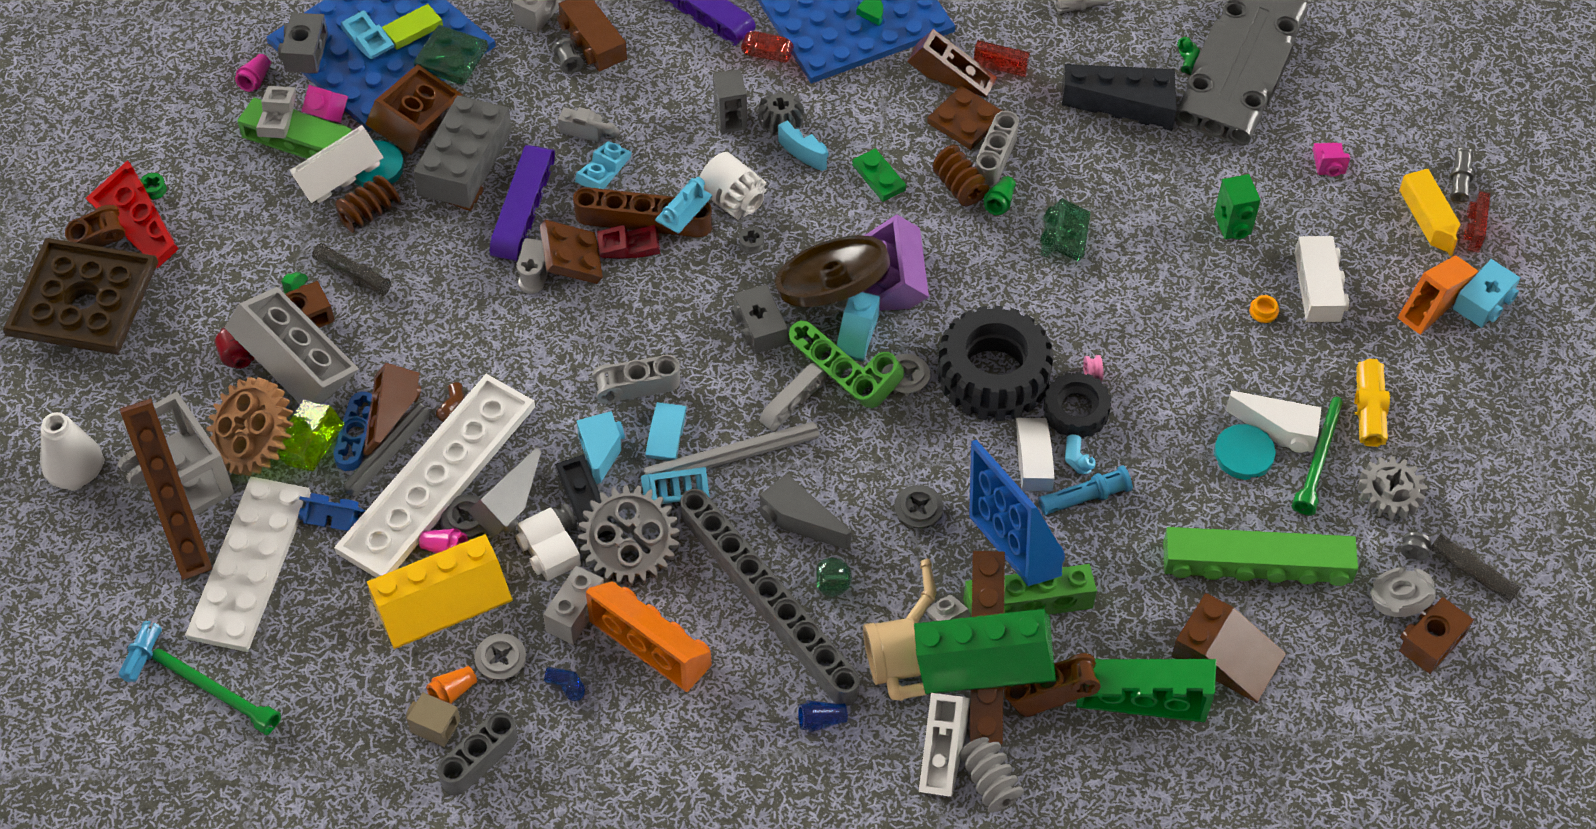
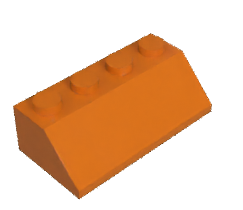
[586,581,712,692]

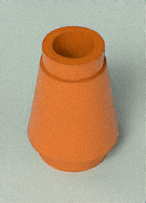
[426,666,477,704]

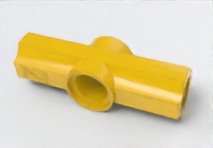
[1354,359,1390,447]

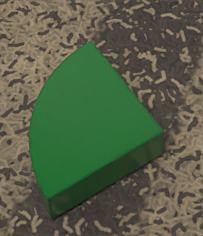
[856,0,883,26]
[281,272,308,294]

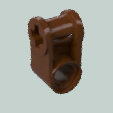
[65,205,125,247]

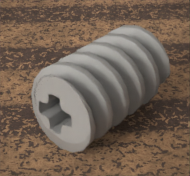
[959,737,1024,813]

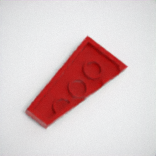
[85,160,179,269]

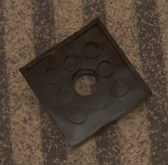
[3,238,158,355]

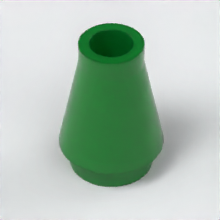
[984,176,1016,215]

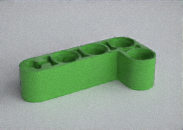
[789,320,904,408]

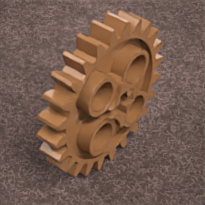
[206,377,293,476]

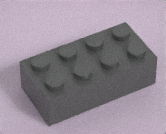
[413,95,512,208]

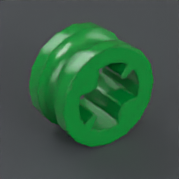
[140,173,167,200]

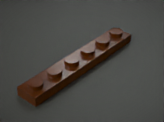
[120,398,213,580]
[970,551,1005,746]

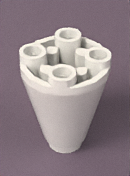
[40,412,105,491]

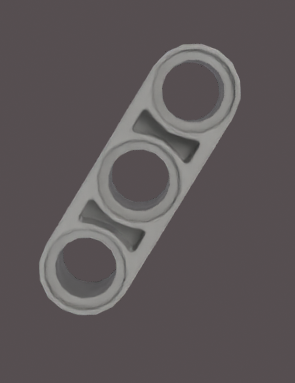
[976,111,1019,186]

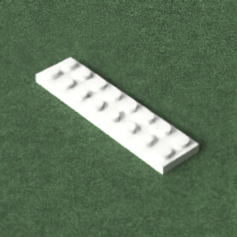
[334,374,535,578]

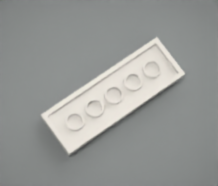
[185,476,311,652]

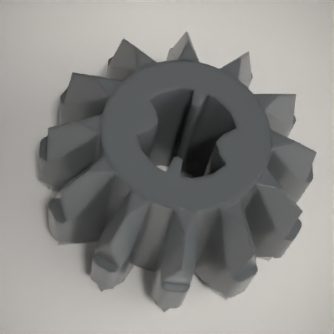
[757,90,804,135]

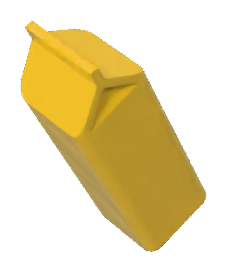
[1399,169,1461,256]

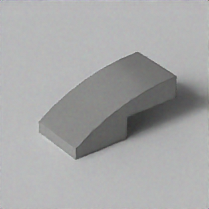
[256,86,296,138]

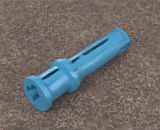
[1038,465,1133,516]

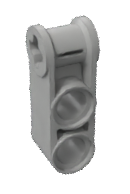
[592,355,680,404]

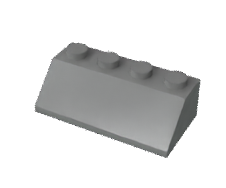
[224,287,359,411]

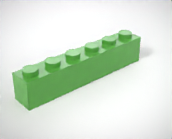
[1163,527,1358,586]

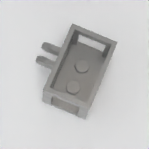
[117,392,235,516]

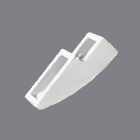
[1016,418,1055,491]

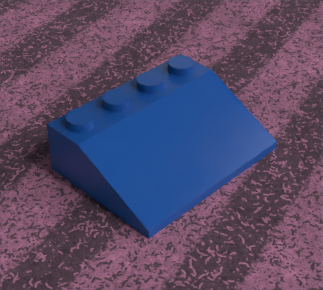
[969,440,1065,586]

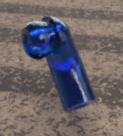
[544,667,585,701]

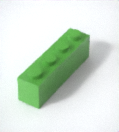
[237,97,353,159]

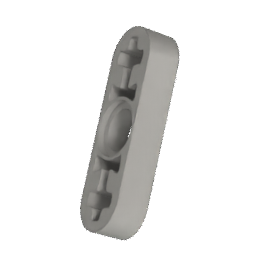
[760,363,827,431]

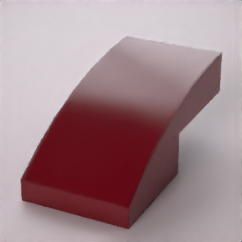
[597,225,661,259]

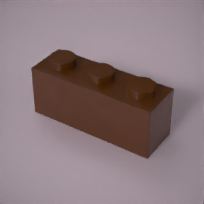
[557,0,627,72]

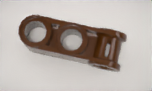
[1004,653,1101,717]

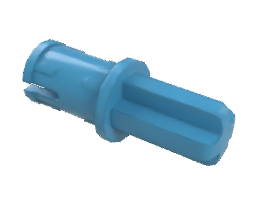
[119,621,162,683]

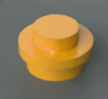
[1249,295,1279,323]

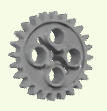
[578,485,680,586]

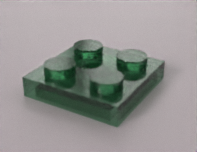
[413,25,488,86]

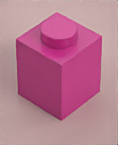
[301,85,348,123]

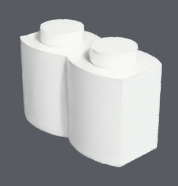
[515,507,581,581]

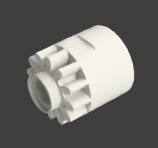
[700,152,767,220]

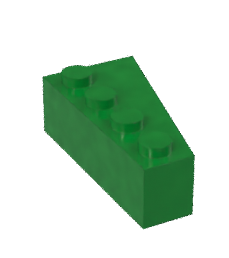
[1076,658,1216,723]

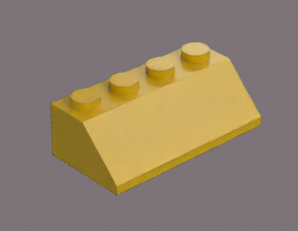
[367,534,513,649]

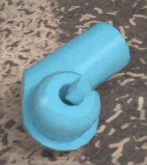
[1065,435,1096,475]

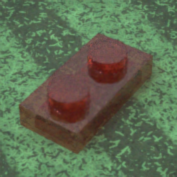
[974,40,1030,77]
[1464,191,1490,253]

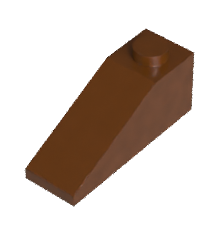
[907,29,997,97]
[363,363,421,455]

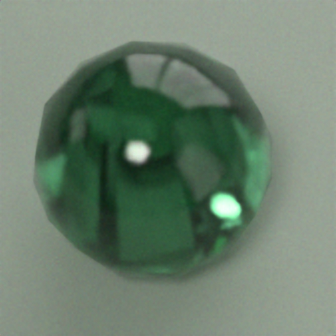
[816,557,852,597]

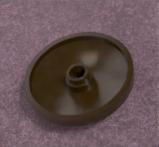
[775,235,890,307]

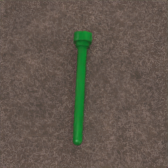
[1291,397,1343,516]
[152,648,281,735]

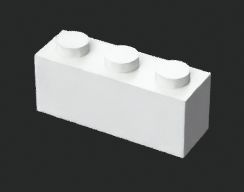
[290,125,384,203]
[1294,236,1349,322]

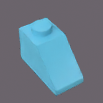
[837,292,880,361]
[576,411,625,484]

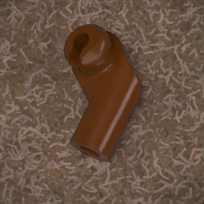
[436,382,465,422]

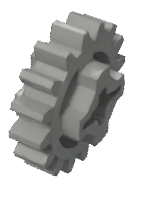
[1357,456,1427,520]

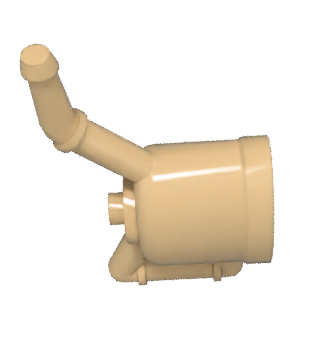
[863,559,936,701]

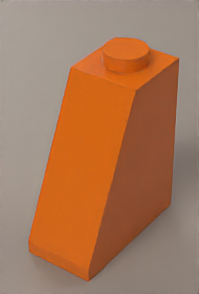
[1397,255,1479,335]

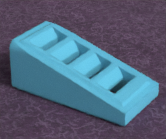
[641,467,710,504]

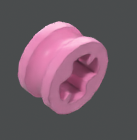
[1083,355,1103,381]

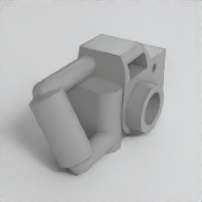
[558,107,620,142]

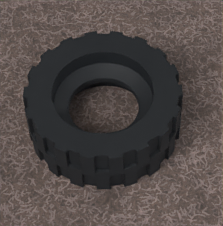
[1043,372,1111,439]

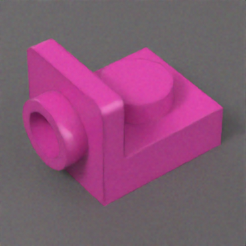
[1312,143,1350,177]

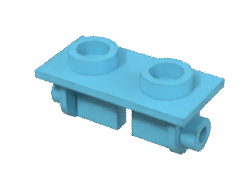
[655,177,712,234]

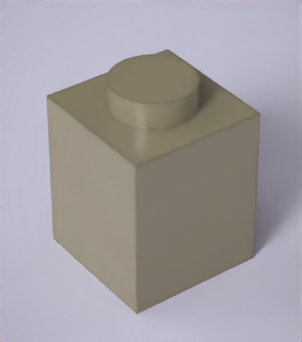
[406,692,461,747]

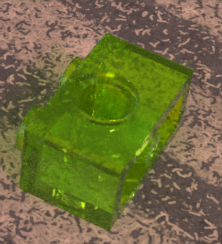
[277,400,344,472]

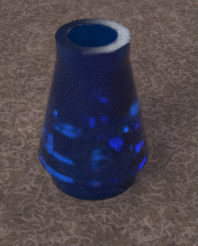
[798,700,848,733]

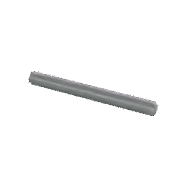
[644,422,819,483]

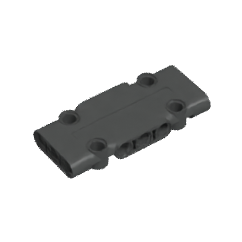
[1175,0,1308,146]

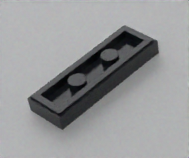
[555,454,613,538]

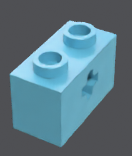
[1453,259,1521,328]

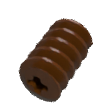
[932,144,990,207]
[335,175,401,233]

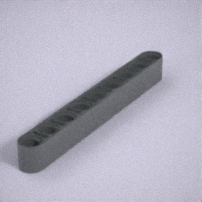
[681,489,860,706]

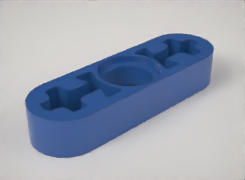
[333,392,372,471]

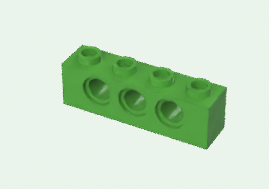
[963,564,1097,617]

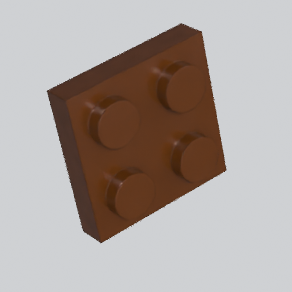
[927,86,1002,150]
[540,219,603,284]

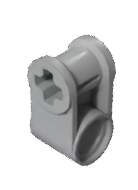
[516,238,548,294]

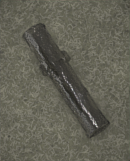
[312,243,391,296]
[1430,533,1522,604]

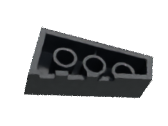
[1062,64,1177,131]

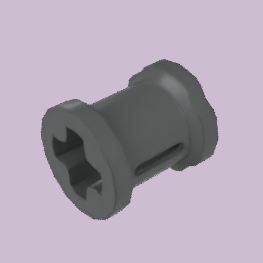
[552,38,584,74]

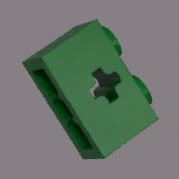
[1214,174,1261,239]

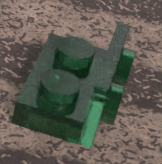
[1040,198,1091,261]

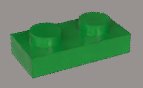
[852,148,907,202]

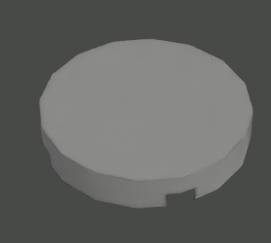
[1370,567,1436,617]

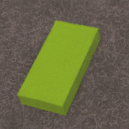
[382,4,443,50]

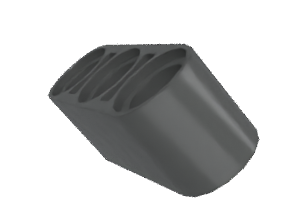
[437,711,518,796]

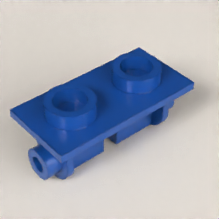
[298,493,365,531]

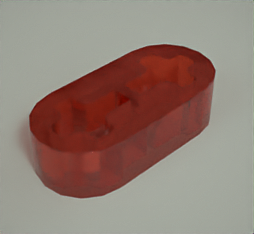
[741,31,794,63]

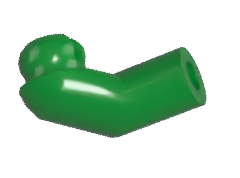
[1177,37,1200,75]

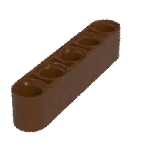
[573,187,712,237]

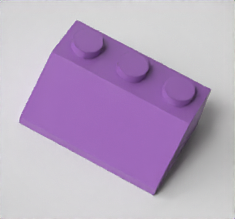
[862,214,929,311]

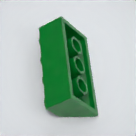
[914,609,1056,695]

